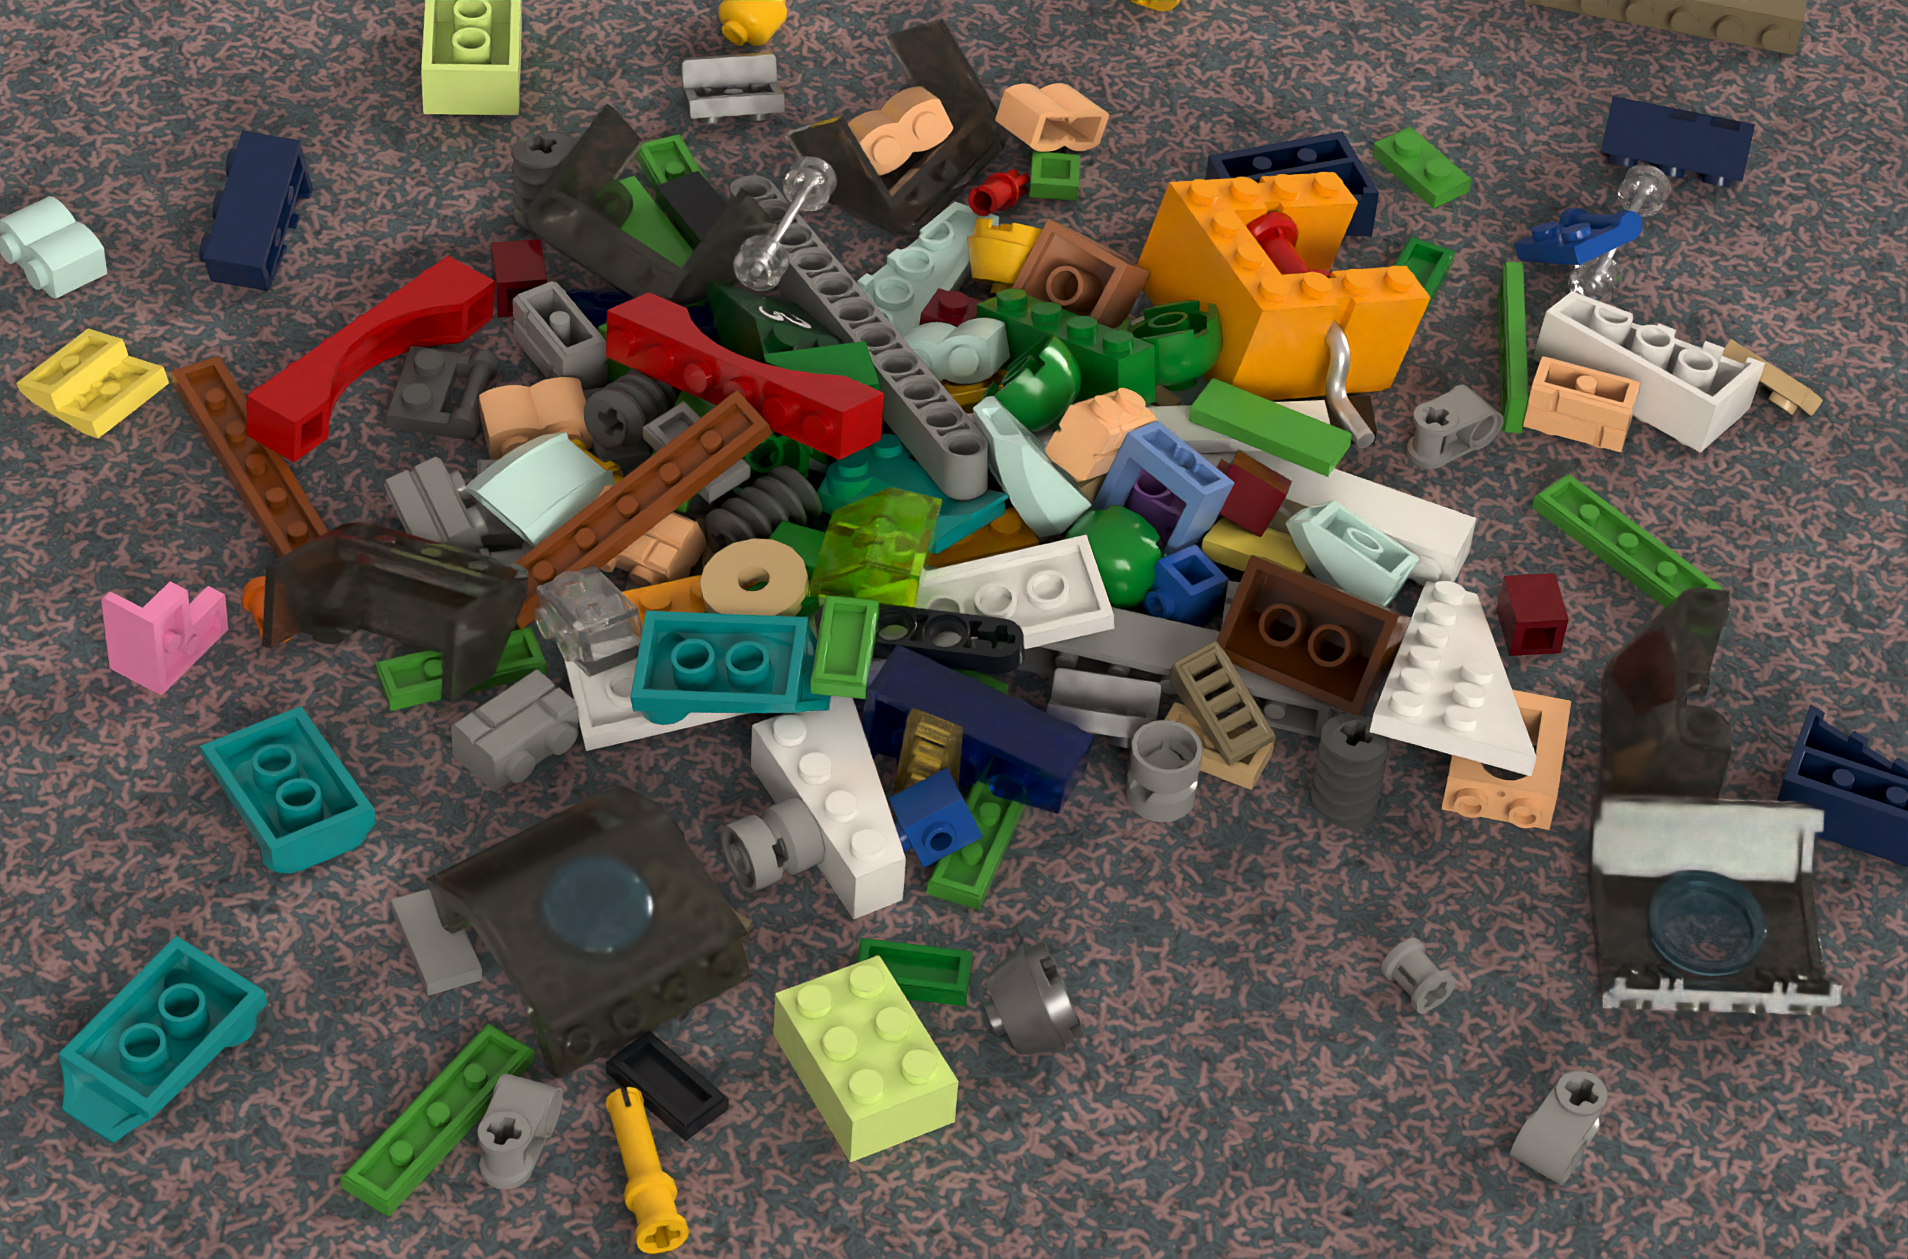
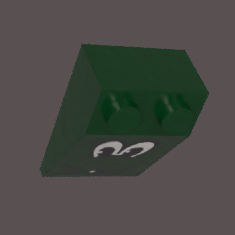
[706,281,843,363]

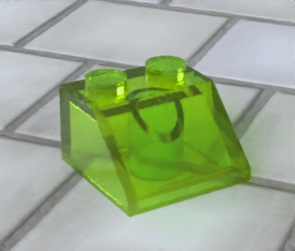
[808,487,943,607]

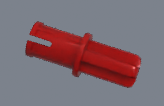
[968,169,1030,217]

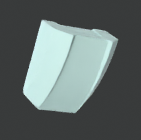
[973,396,1092,538]
[465,432,615,548]
[1285,500,1421,608]

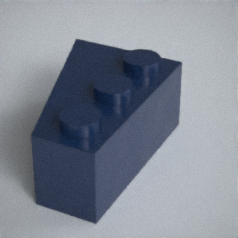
[1601,96,1755,188]
[199,131,313,291]
[1205,131,1379,237]
[1771,704,1908,867]

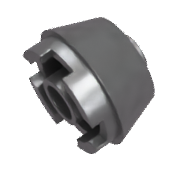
[984,941,1086,1055]

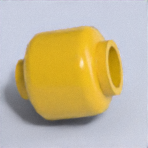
[718,0,787,46]

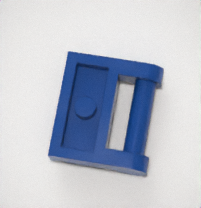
[1514,208,1642,265]

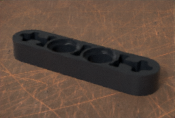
[815,603,1025,674]

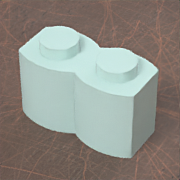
[0,196,107,299]
[903,318,1010,384]

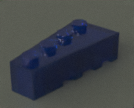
[861,644,1095,814]

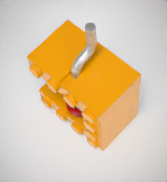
[1138,172,1431,449]

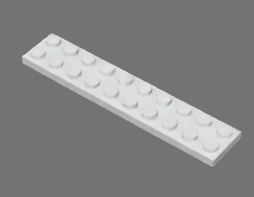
[563,535,1115,751]

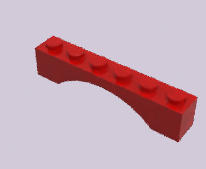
[246,255,495,463]
[606,292,884,460]

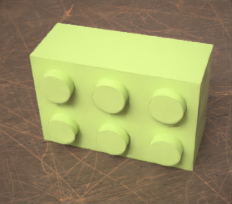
[421,0,522,115]
[773,955,959,1162]

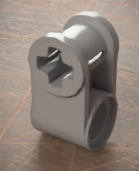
[1406,384,1503,469]
[1510,1071,1608,1186]
[477,1073,563,1189]

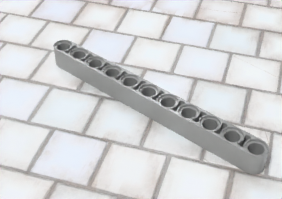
[730,175,988,500]

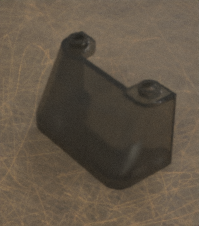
[1599,588,1731,835]

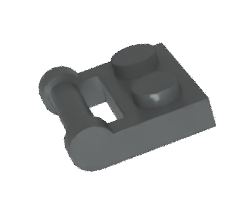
[386,346,500,440]

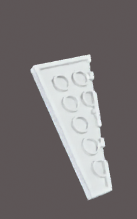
[1369,580,1537,776]

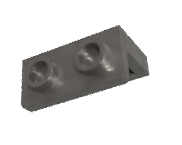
[681,52,785,124]
[1045,667,1162,748]

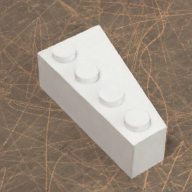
[1533,291,1765,453]
[751,696,906,919]

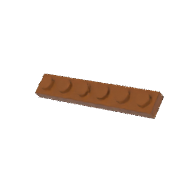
[171,356,344,586]
[486,390,773,630]

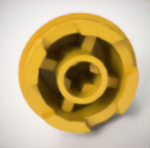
[967,218,1042,295]

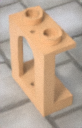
[1441,690,1571,830]

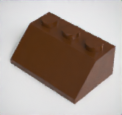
[1217,555,1411,716]

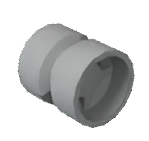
[1125,720,1203,822]
[720,797,825,893]

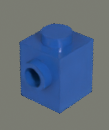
[1140,544,1229,627]
[888,768,983,868]

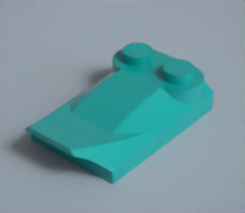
[817,434,1010,554]
[630,611,831,725]
[200,706,376,874]
[58,936,267,1144]

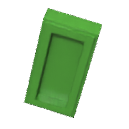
[811,595,879,699]

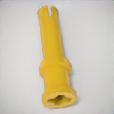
[605,1087,689,1254]

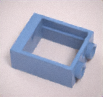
[1091,420,1235,557]

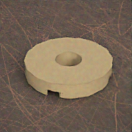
[700,538,809,617]

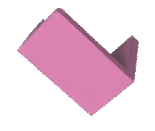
[101,581,229,696]

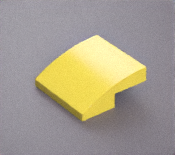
[16,328,169,439]
[1201,517,1315,577]

